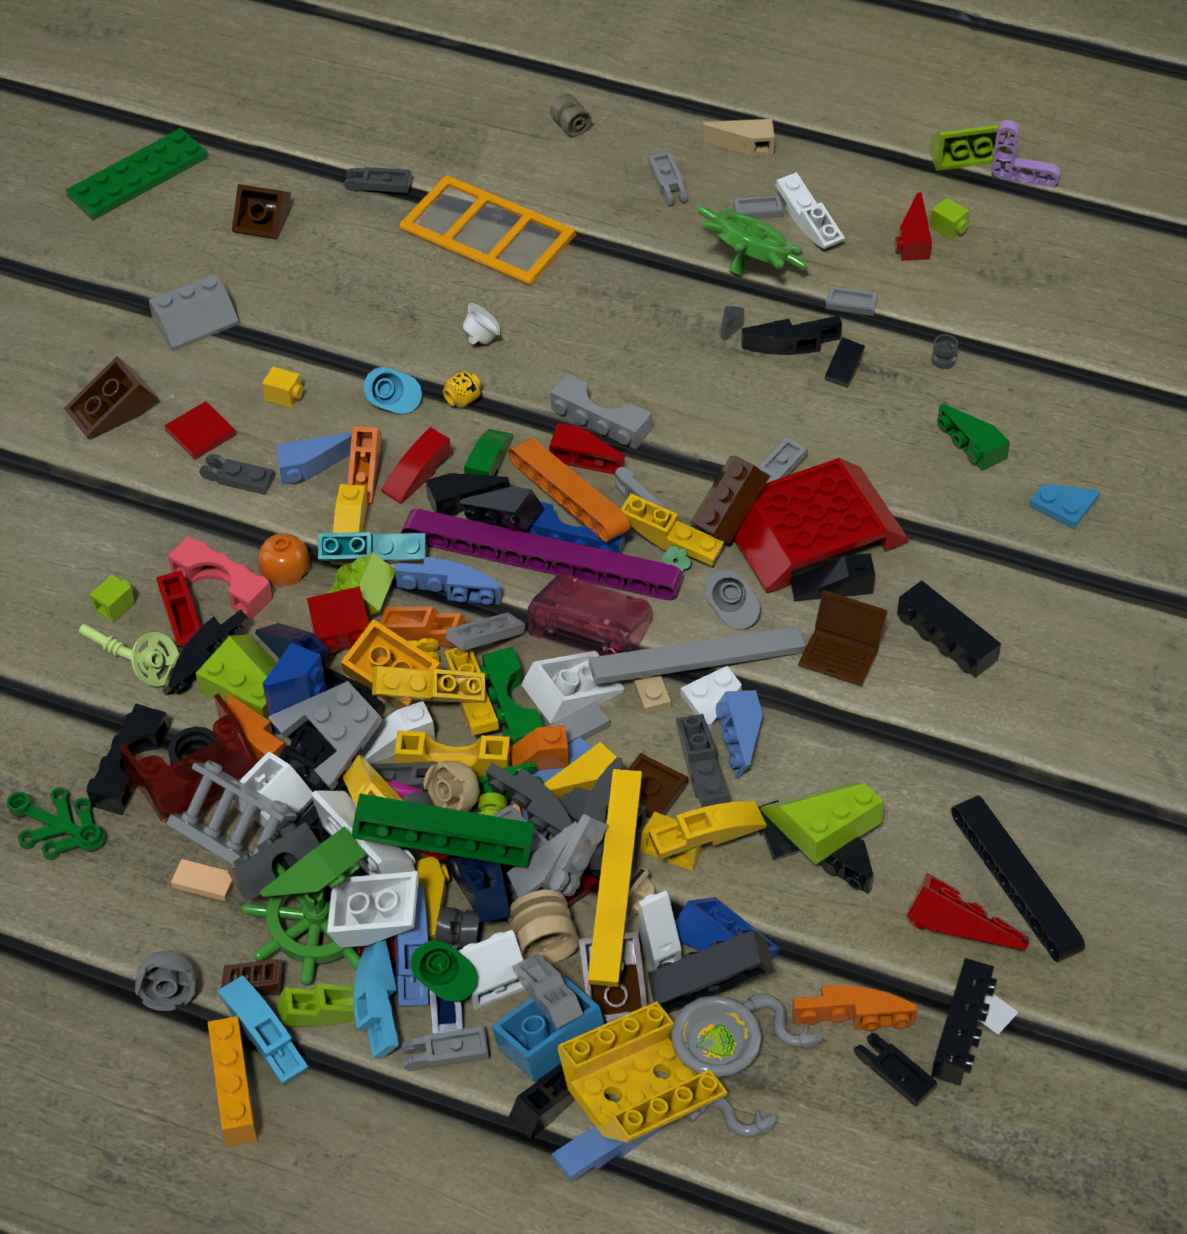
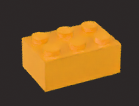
[341,619,442,709]

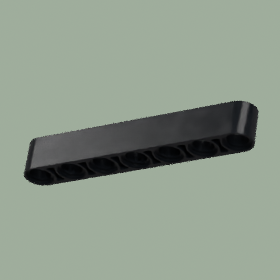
[951,795,1085,962]

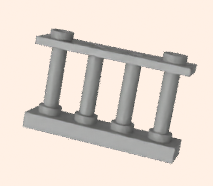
[166,760,297,866]

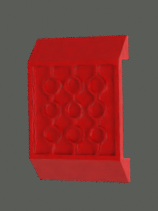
[733,458,909,593]

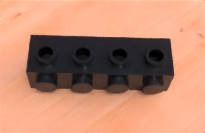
[897,580,1001,677]
[647,930,774,1014]
[931,958,997,1086]

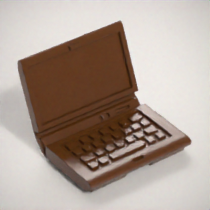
[798,590,887,686]

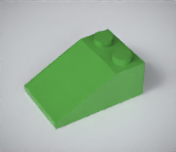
[260,826,366,897]

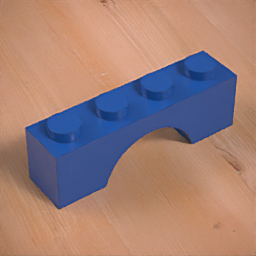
[519,502,628,554]

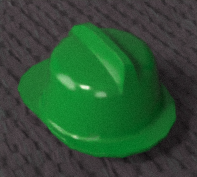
[410,940,478,1002]

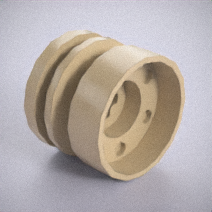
[507,890,579,965]

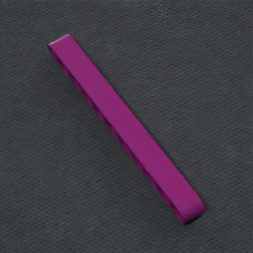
[401,509,683,600]

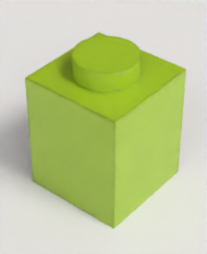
[930,198,969,240]
[89,574,135,623]

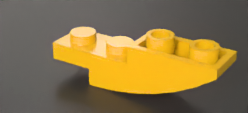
[621,493,724,566]
[444,648,499,736]
[372,666,485,702]
[649,801,767,859]

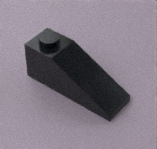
[790,553,875,602]
[508,1064,575,1138]

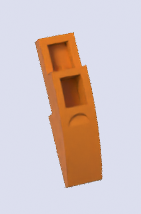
[792,985,917,1031]

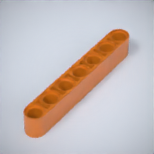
[508,438,630,542]

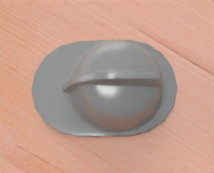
[705,569,760,629]

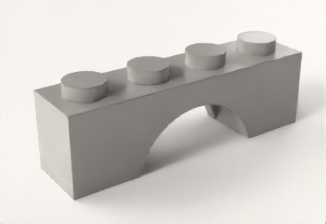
[550,374,652,450]

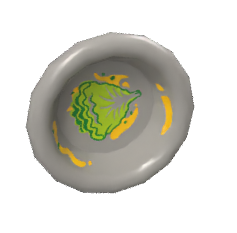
[671,995,762,1078]

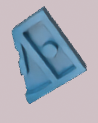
[1029,484,1100,529]

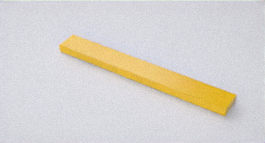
[588,769,642,987]

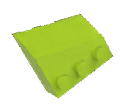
[196,634,276,721]
[760,783,884,864]

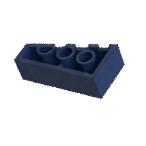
[443,855,510,922]

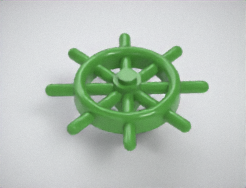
[697,206,808,275]
[241,861,368,985]

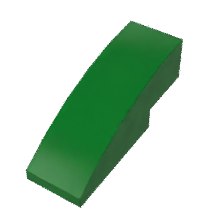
[464,429,514,476]

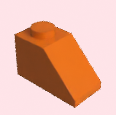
[511,725,569,771]

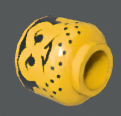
[443,371,481,408]

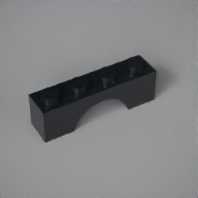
[86,704,170,815]

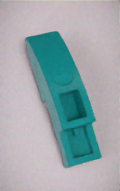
[318,532,426,563]

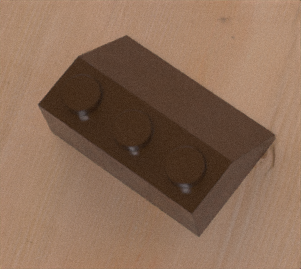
[690,455,769,544]

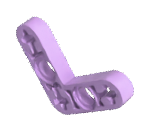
[992,120,1061,187]

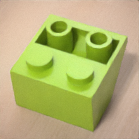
[328,552,395,617]

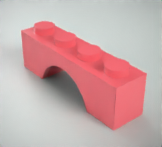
[167,536,272,619]

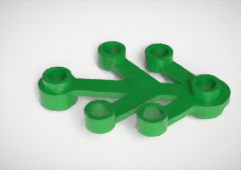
[7,787,105,860]

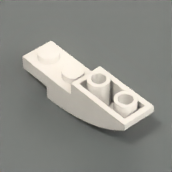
[775,172,845,249]

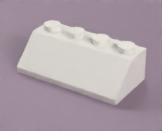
[311,791,416,875]

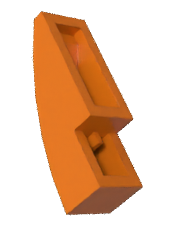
[380,606,467,647]
[226,694,284,762]

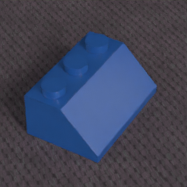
[263,643,327,735]
[675,897,781,960]

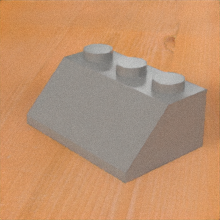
[149,274,239,351]

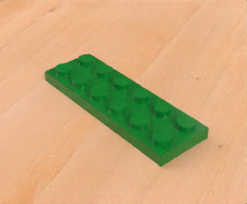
[66,128,208,221]

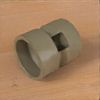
[550,94,592,136]

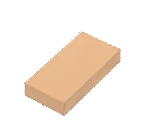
[171,859,234,902]

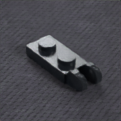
[854,1032,937,1107]

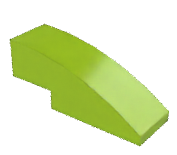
[277,983,355,1027]

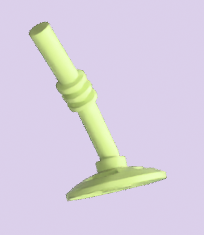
[79,624,179,687]

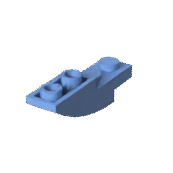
[395,557,501,605]
[394,886,428,1006]

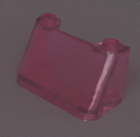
[527,574,653,654]

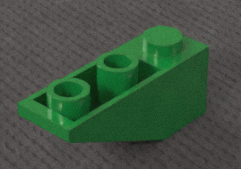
[937,404,1010,471]

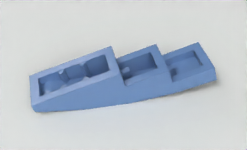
[552,1123,670,1182]

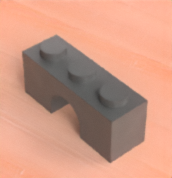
[228,822,320,901]

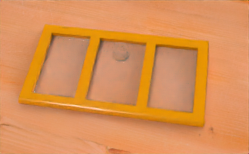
[399,175,576,286]

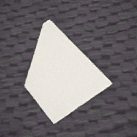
[980,994,1018,1034]

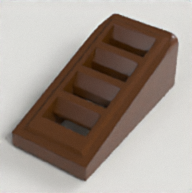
[221,959,284,996]

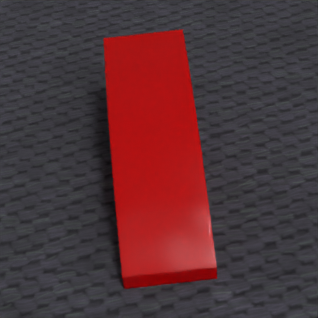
[381,427,451,504]
[156,570,200,647]

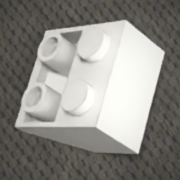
[234,751,313,836]
[459,930,526,1010]

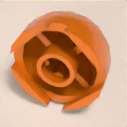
[258,533,311,586]

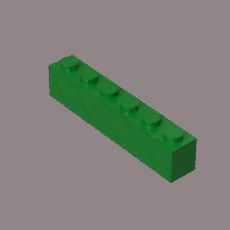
[352,793,534,868]

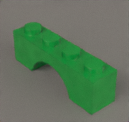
[479,646,544,746]

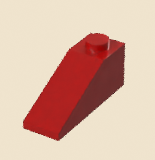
[895,192,932,261]
[549,423,625,475]

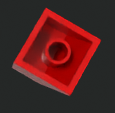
[307,586,369,654]

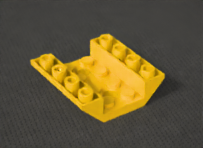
[557,1001,728,1143]

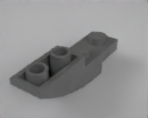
[676,714,730,808]
[583,757,628,870]
[486,763,573,838]

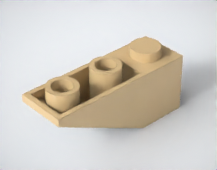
[703,119,775,156]

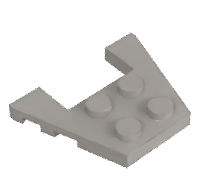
[268,681,383,791]

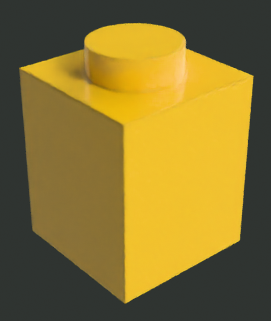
[262,366,304,408]

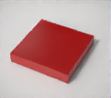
[164,401,236,460]

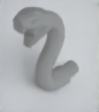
[741,993,823,1049]
[684,1097,778,1137]

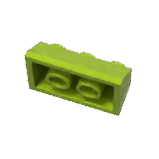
[929,125,1009,171]

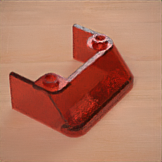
[119,693,258,823]

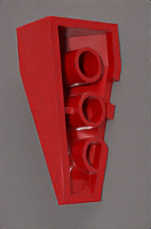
[906,873,1029,950]

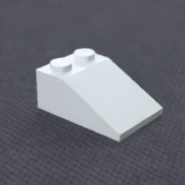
[521,651,625,724]
[327,871,419,948]

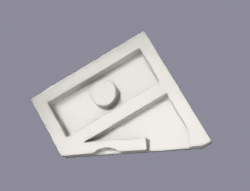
[680,666,742,731]

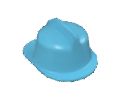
[363,367,422,414]

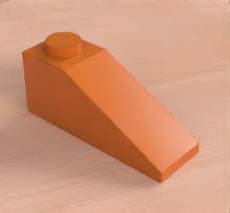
[347,426,382,504]

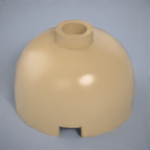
[423,761,480,812]

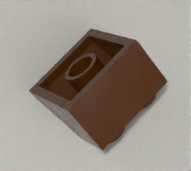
[232,184,291,238]

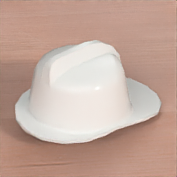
[462,303,501,345]

